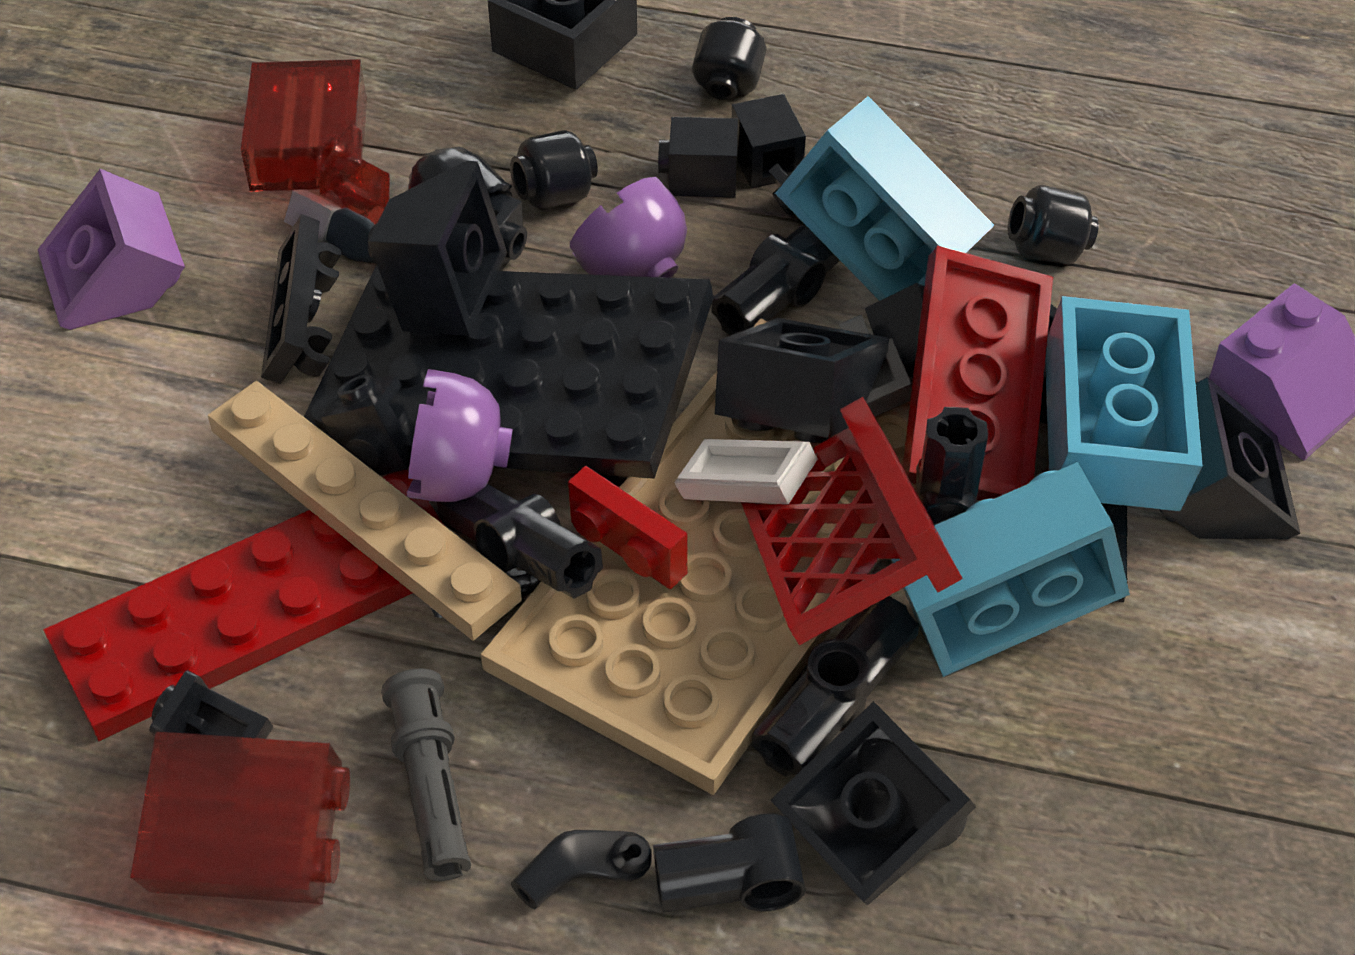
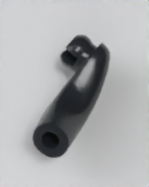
[511,830,652,909]

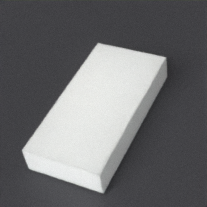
[674,439,818,504]

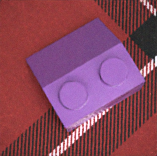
[38,169,185,330]
[1209,283,1355,460]

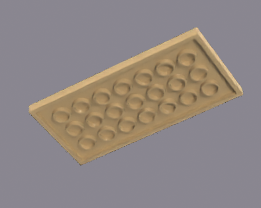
[481,318,916,795]

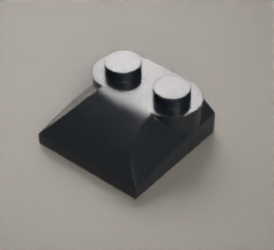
[771,701,976,905]

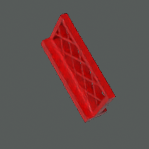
[741,397,963,646]

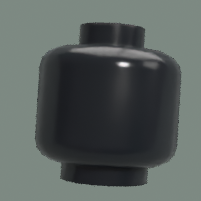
[692,17,767,100]
[510,130,598,210]
[1008,185,1099,265]

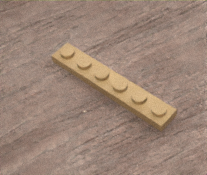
[208,380,522,641]

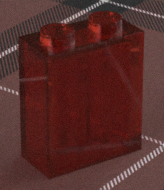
[241,59,367,192]
[130,732,350,904]

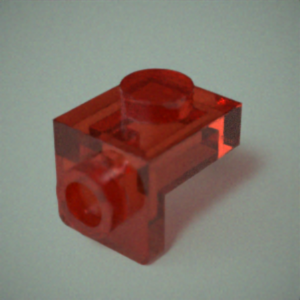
[317,124,390,224]

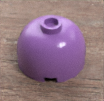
[570,177,687,278]
[407,369,513,502]

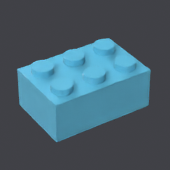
[775,96,994,301]
[1045,296,1203,511]
[891,462,1130,677]

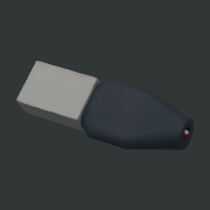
[284,190,376,264]

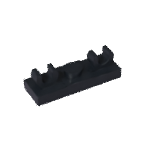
[261,214,342,384]

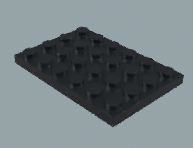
[304,266,714,479]

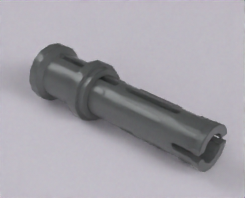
[381,668,471,881]

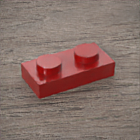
[568,466,688,590]

